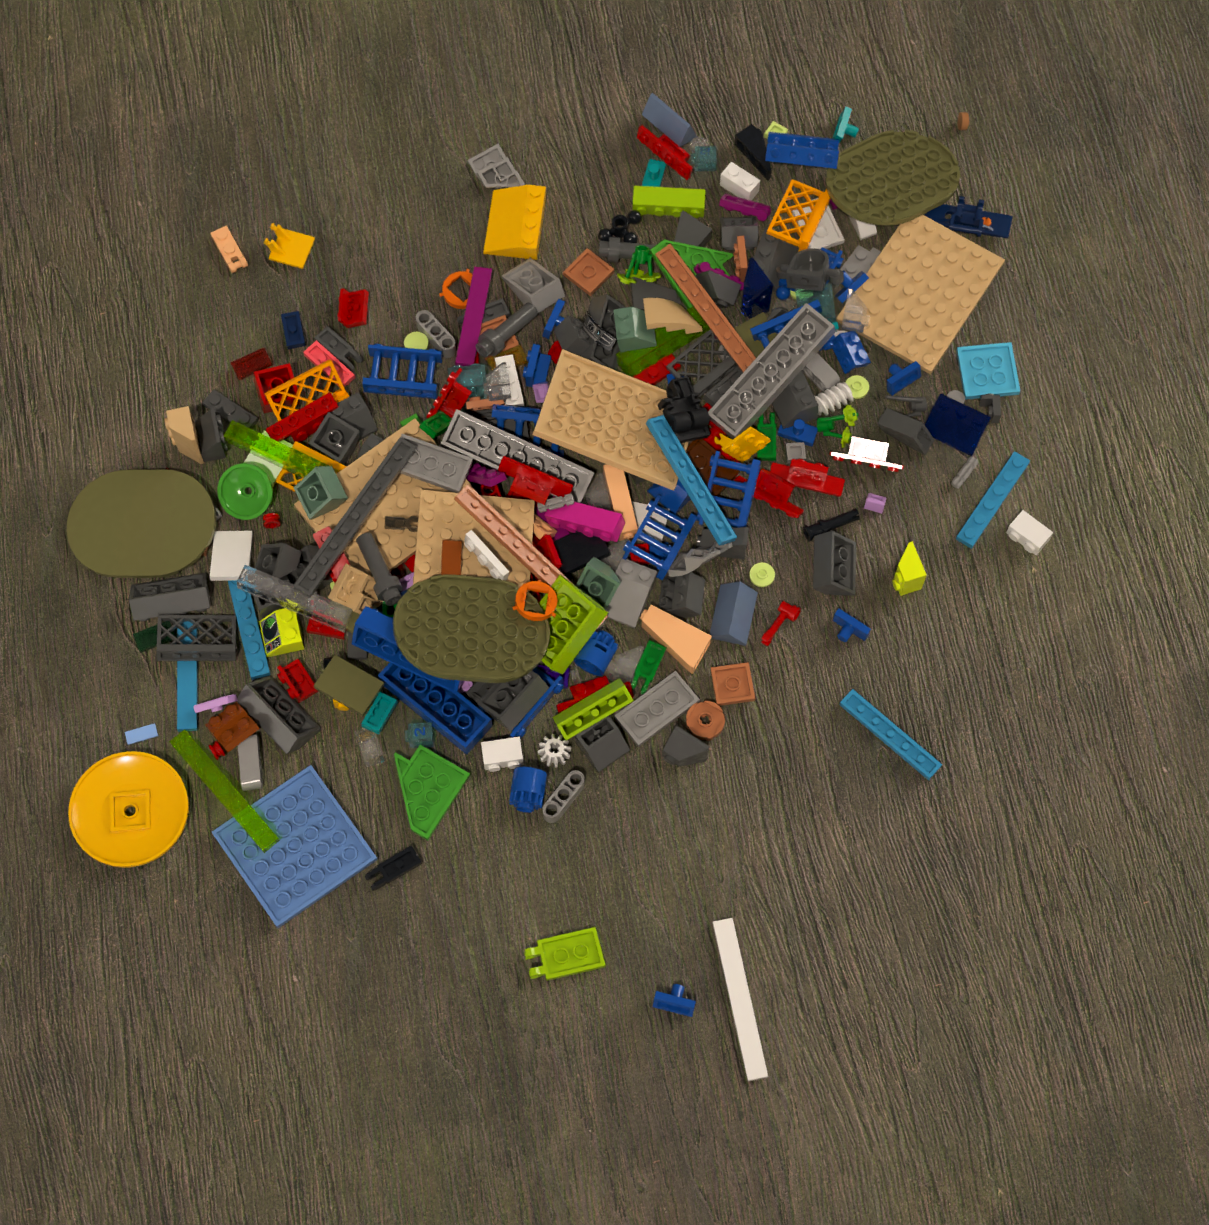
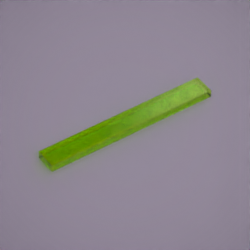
[169,730,280,853]

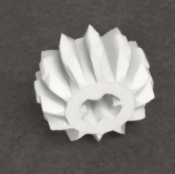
[538,734,571,768]

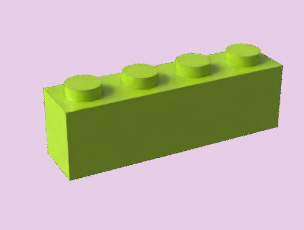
[633,186,705,218]
[552,678,634,740]

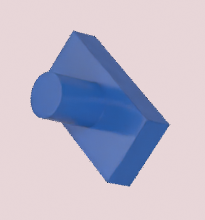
[835,271,869,303]
[542,299,565,339]
[887,361,921,395]
[777,419,818,447]
[833,608,871,642]
[653,984,696,1017]

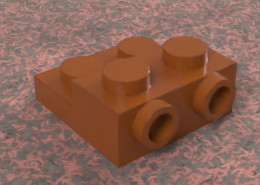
[205,702,260,752]

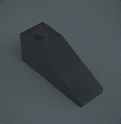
[735,124,772,181]

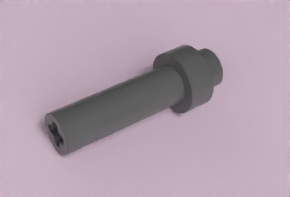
[598,237,655,263]
[475,302,538,358]
[356,533,403,606]

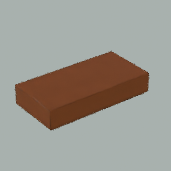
[441,540,462,575]

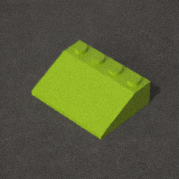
[539,575,609,674]

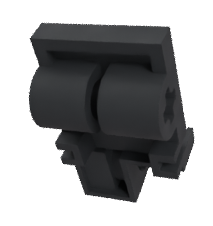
[658,376,711,443]

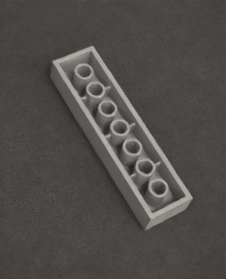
[708,303,835,439]
[441,409,594,503]

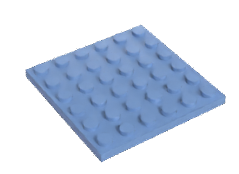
[212,765,378,928]

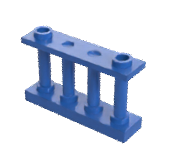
[765,132,839,169]
[750,299,837,351]
[362,344,443,399]
[492,404,564,458]
[696,451,761,528]
[622,495,698,581]
[478,667,564,739]

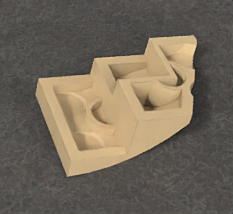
[643,298,702,334]
[328,564,384,614]

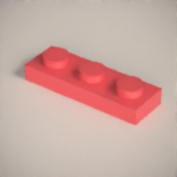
[303,340,355,388]

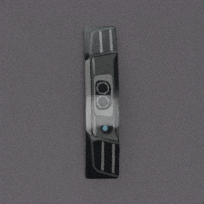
[582,309,616,352]

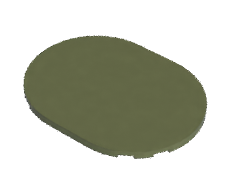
[826,130,960,226]
[66,469,216,578]
[393,574,550,683]

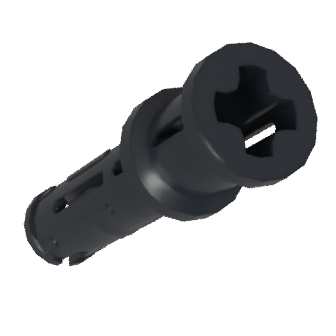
[803,508,860,542]

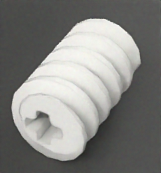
[814,382,854,416]

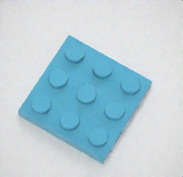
[956,342,1021,400]

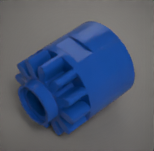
[574,630,618,676]
[509,767,547,813]

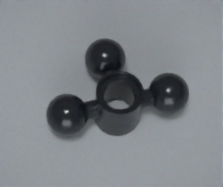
[598,210,641,243]

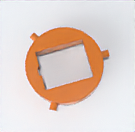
[439,269,473,309]
[512,580,557,621]

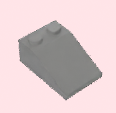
[501,258,565,313]
[606,557,657,629]

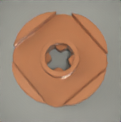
[686,701,725,741]

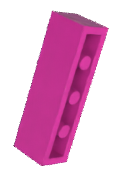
[544,496,625,542]

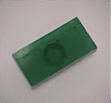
[133,621,176,653]

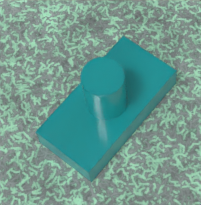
[832,107,859,143]
[642,159,666,187]
[361,692,397,735]

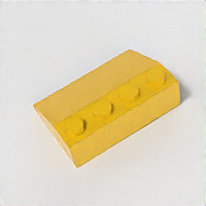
[483,185,546,260]

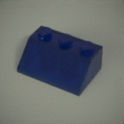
[741,257,773,319]
[925,394,991,456]

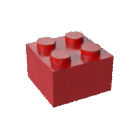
[254,363,300,413]

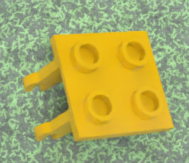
[264,223,315,269]
[715,426,771,463]

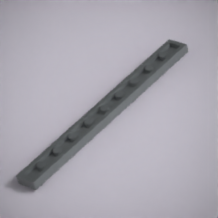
[293,437,416,598]

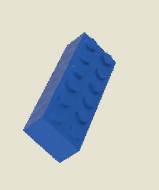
[351,606,464,694]
[378,663,493,755]

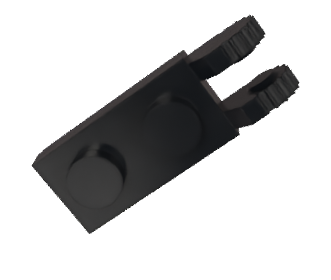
[364,846,422,891]

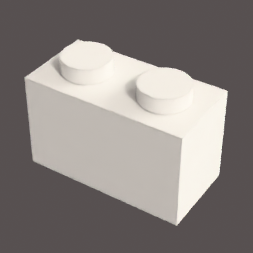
[720,162,760,201]
[1006,510,1053,556]
[481,737,524,772]

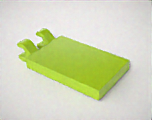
[524,927,606,981]

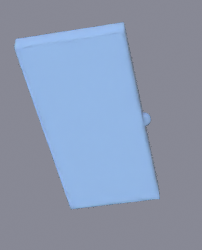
[125,723,158,745]

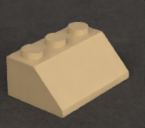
[164,406,204,464]

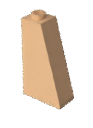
[603,464,638,541]
[640,605,712,674]

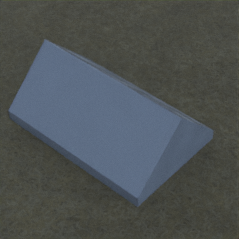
[642,93,697,147]
[709,582,758,646]

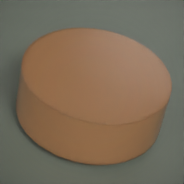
[958,112,969,130]

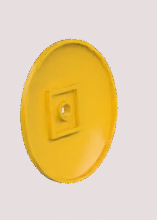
[68,751,189,868]

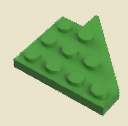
[649,240,734,311]
[394,745,470,841]

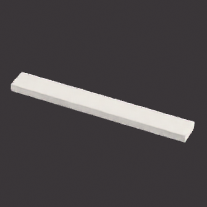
[713,918,768,1081]

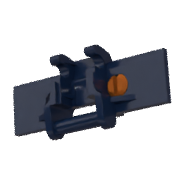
[925,196,1013,239]

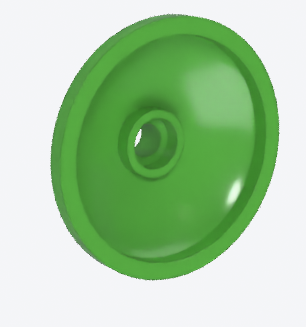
[217,463,273,520]

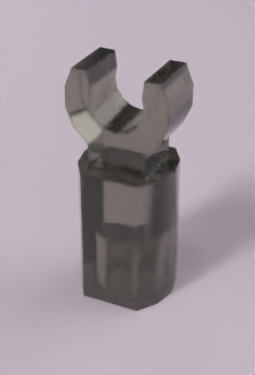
[385,516,418,532]

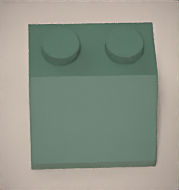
[614,307,657,352]
[294,466,348,520]
[575,557,621,610]

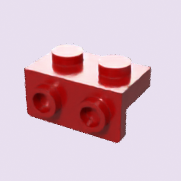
[337,288,369,329]
[276,659,319,703]

